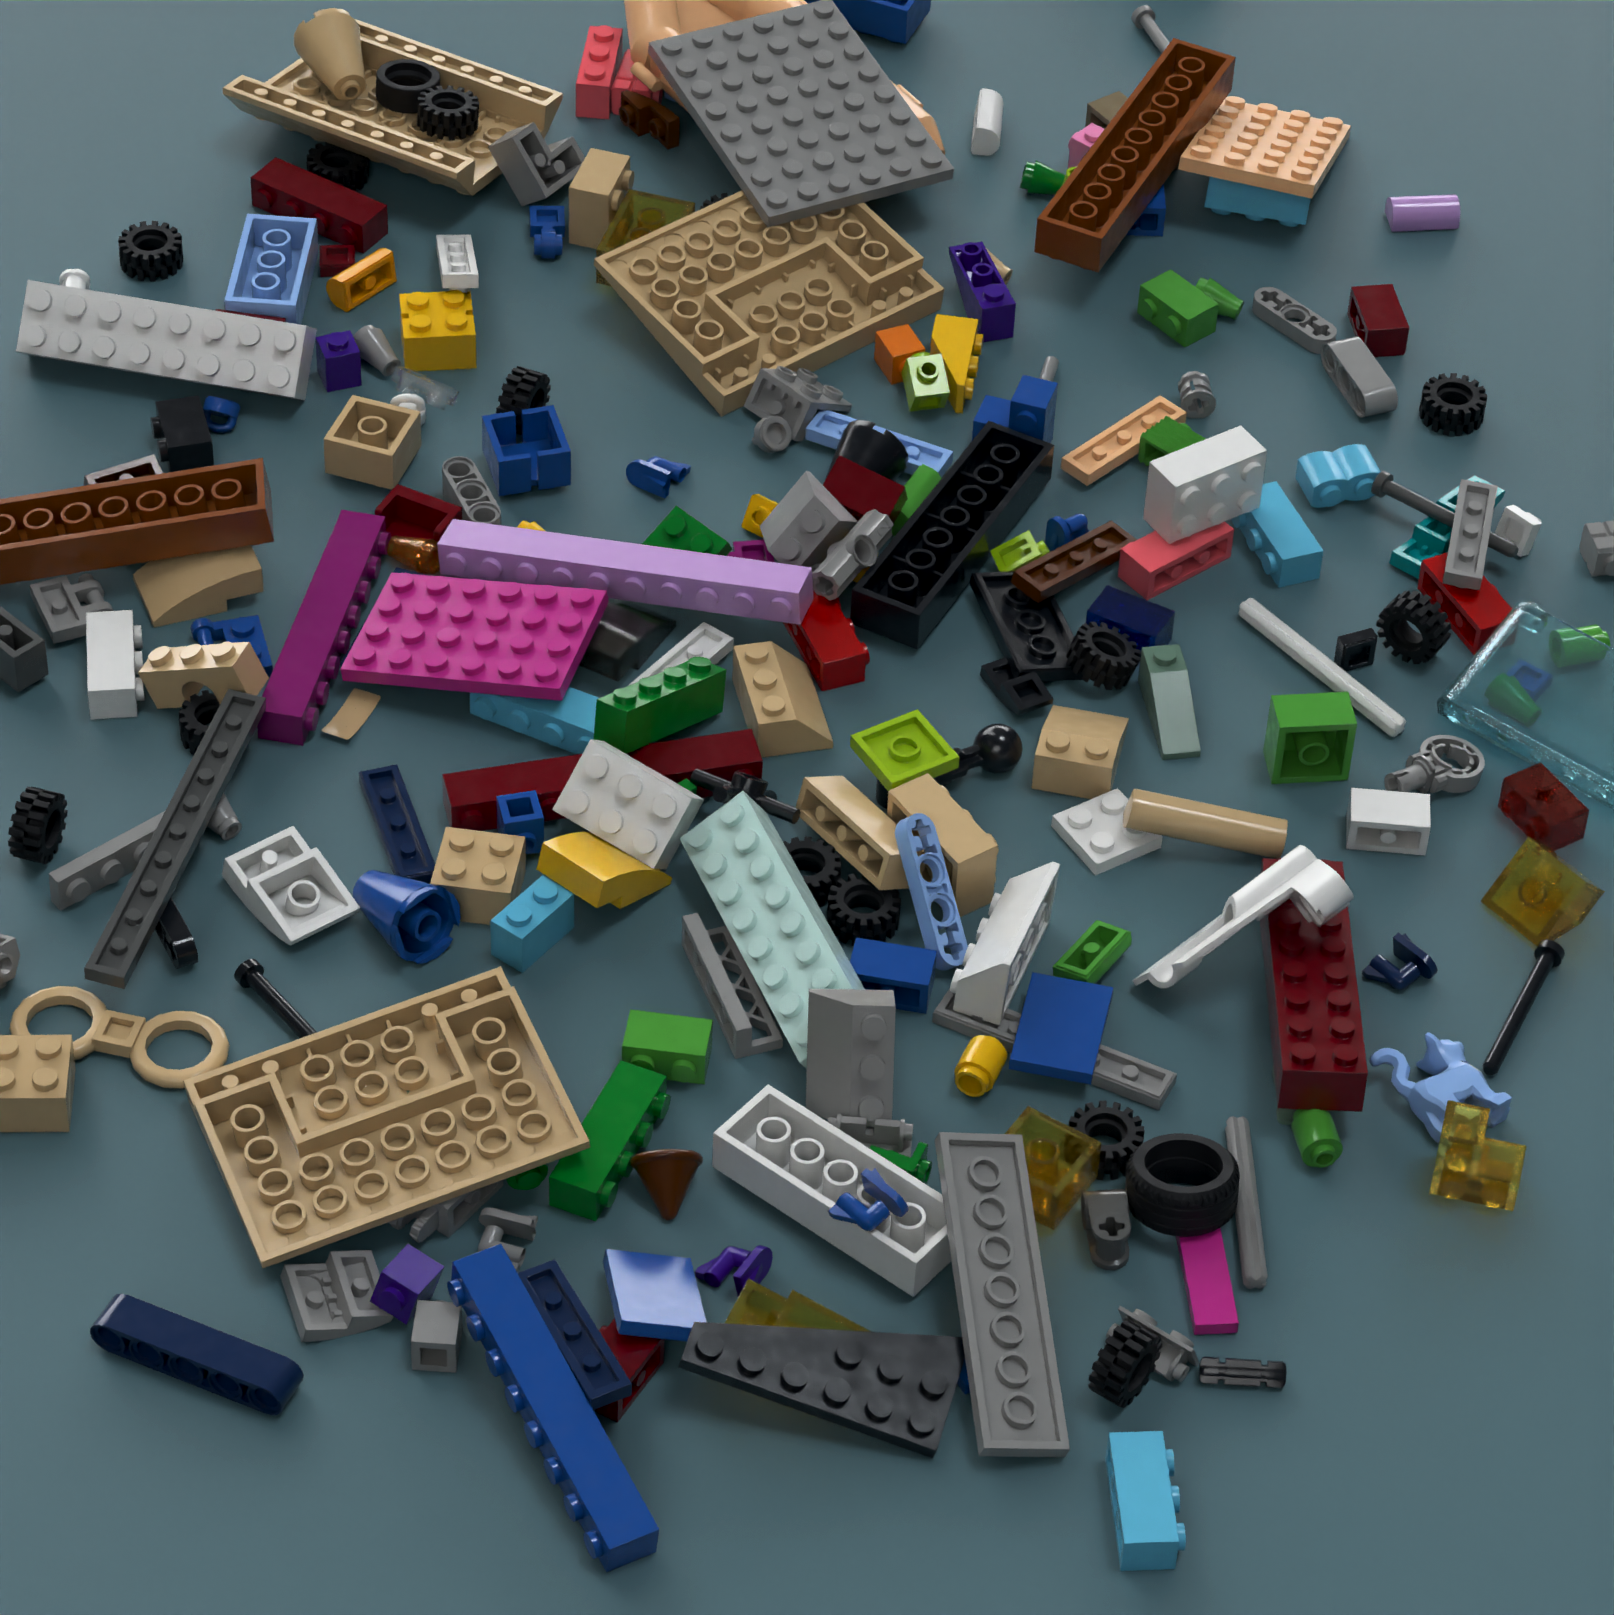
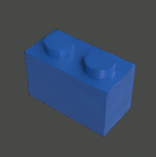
[850,938,937,1014]

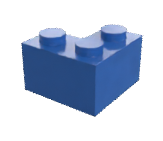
[972,375,1058,443]

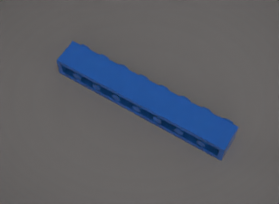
[447,1244,659,1573]

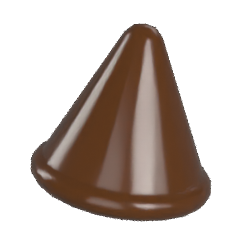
[630,1149,703,1221]

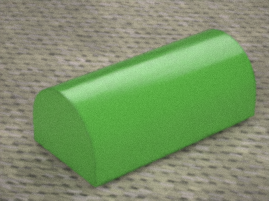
[891,464,942,536]
[1052,920,1132,984]

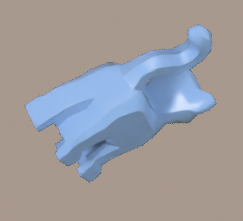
[1369,1032,1512,1154]

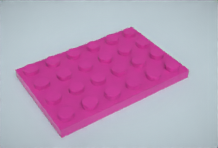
[340,572,609,701]

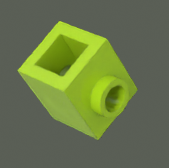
[901,352,950,412]

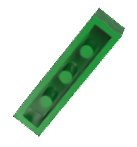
[593,657,726,754]
[549,1060,671,1221]

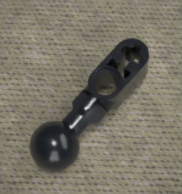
[876,724,1023,809]

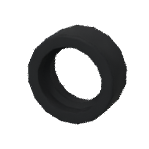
[376,59,440,114]

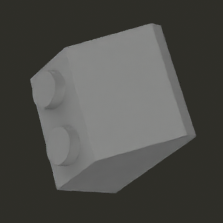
[760,471,858,567]

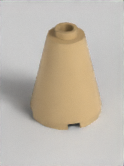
[294,8,366,101]

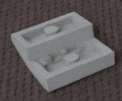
[280,1250,393,1342]

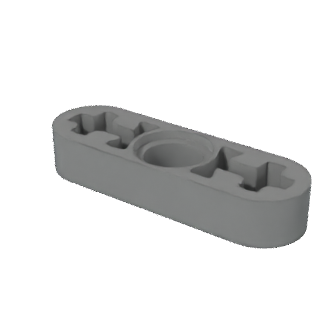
[1252,287,1337,354]

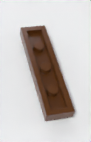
[1011,520,1137,603]

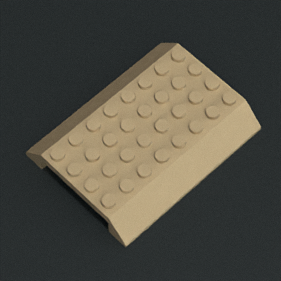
[223,19,563,196]

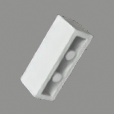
[86,610,145,720]

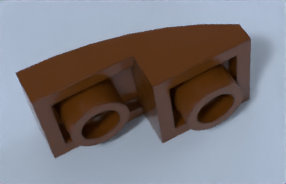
[619,90,680,150]

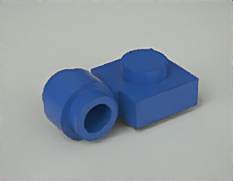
[529,205,565,259]

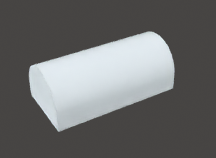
[970,88,1004,156]

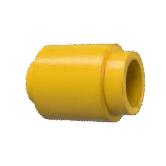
[954,1035,1008,1097]

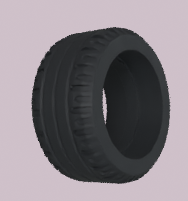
[1125,1133,1240,1237]

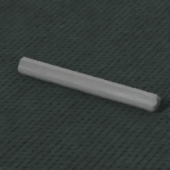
[1225,1116,1268,1289]

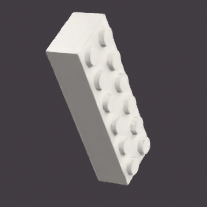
[712,1084,951,1297]

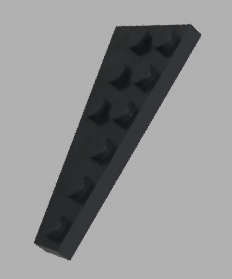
[678,1322,965,1458]

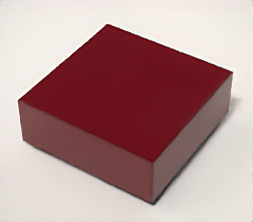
[319,245,355,277]

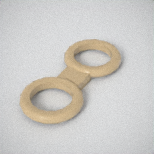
[9,986,230,1089]

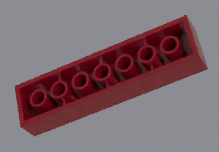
[1260,858,1368,1112]

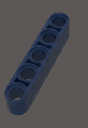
[90,1294,304,1415]

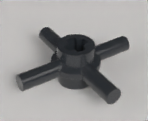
[690,769,801,824]

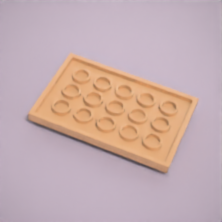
[1178,96,1351,199]

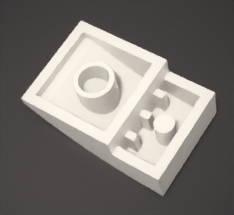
[222,826,360,946]

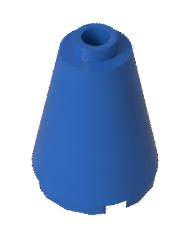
[353,870,461,964]

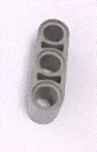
[1321,336,1398,418]
[442,456,501,525]

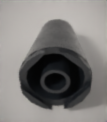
[825,420,909,481]

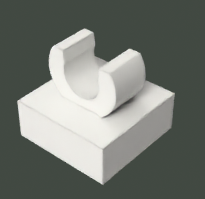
[1495,505,1542,557]

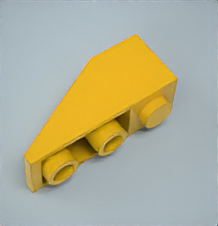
[930,314,984,414]

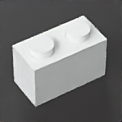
[1346,788,1431,855]

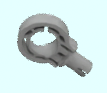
[1384,735,1485,794]

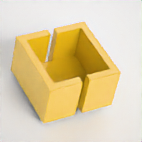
[399,290,477,372]

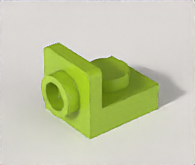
[990,530,1050,572]

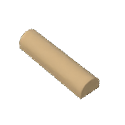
[1123,789,1288,859]

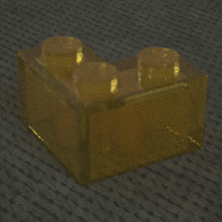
[1429,1100,1526,1211]

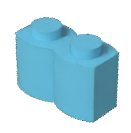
[1296,444,1381,508]

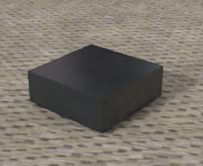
[1334,628,1378,671]

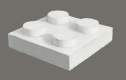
[1051,788,1163,876]

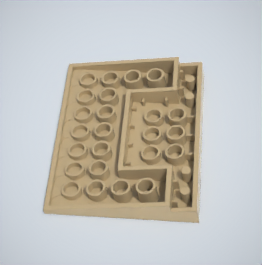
[594,190,944,417]
[183,966,590,1269]

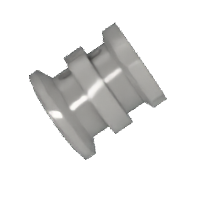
[1178,371,1216,418]

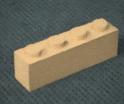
[795,776,926,890]

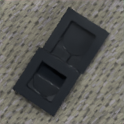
[980,657,1053,715]

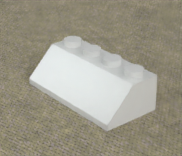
[950,862,1060,1025]

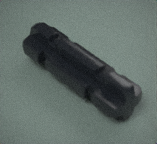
[1199,1357,1287,1388]

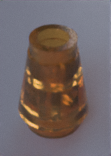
[387,535,440,575]

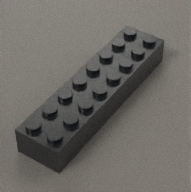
[850,421,1054,649]

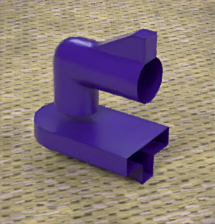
[695,1245,773,1301]

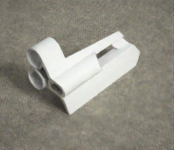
[1133,845,1354,988]

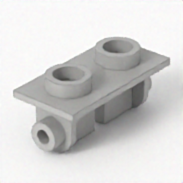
[828,1114,913,1157]
[1106,1306,1199,1382]

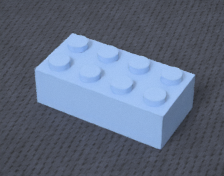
[224,214,319,325]

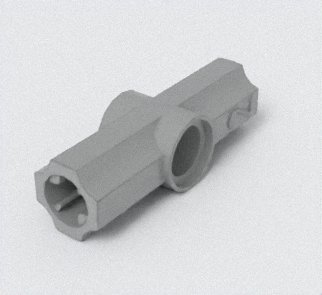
[812,509,894,600]

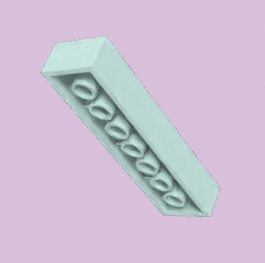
[679,791,865,1069]

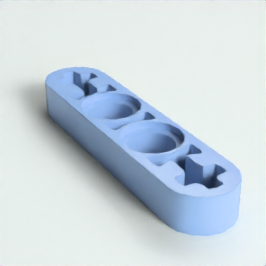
[895,813,968,971]

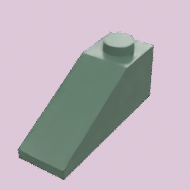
[1138,644,1201,760]

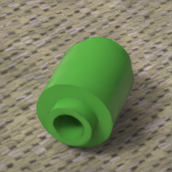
[1291,1109,1343,1168]

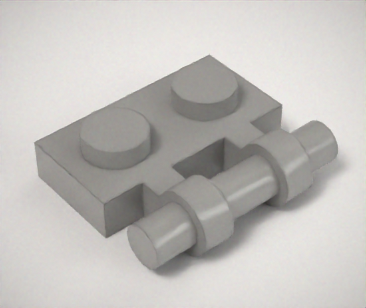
[30,573,114,644]

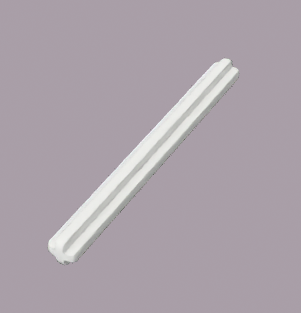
[1238,598,1406,737]

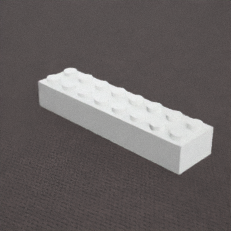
[16,280,317,401]

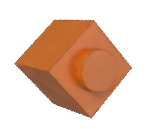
[874,324,926,385]

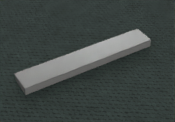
[932,988,1177,1110]

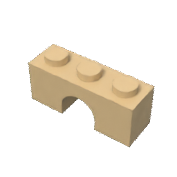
[138,642,269,709]

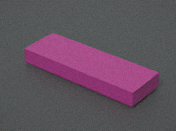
[1176,1228,1239,1335]

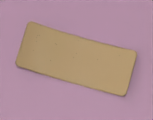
[321,688,381,740]

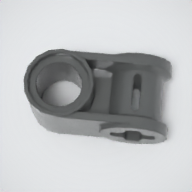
[1081,1189,1131,1270]

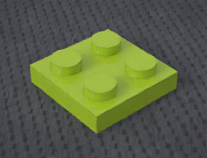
[850,709,959,791]

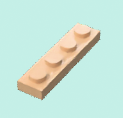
[1061,395,1187,486]

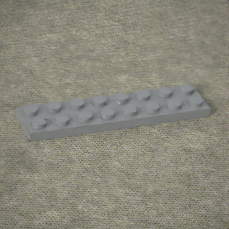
[935,1132,1070,1457]

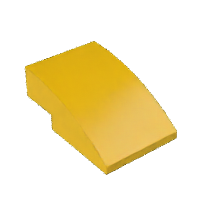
[536,832,672,909]

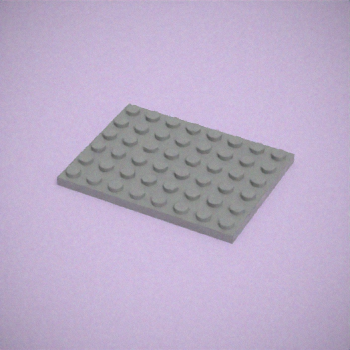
[648,0,954,228]

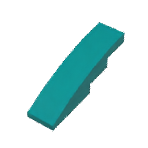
[1389,475,1505,579]

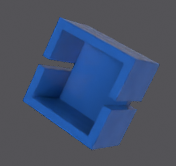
[482,405,571,496]

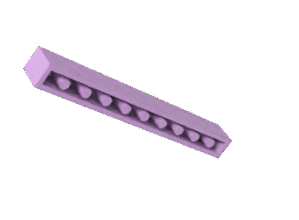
[437,519,814,625]

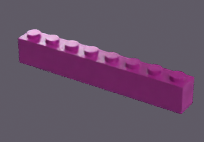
[257,510,391,746]

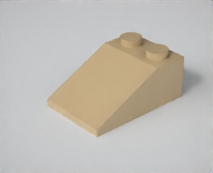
[1032,705,1129,799]

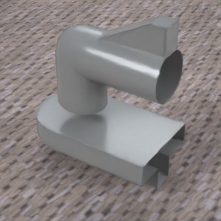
[478,1207,538,1273]

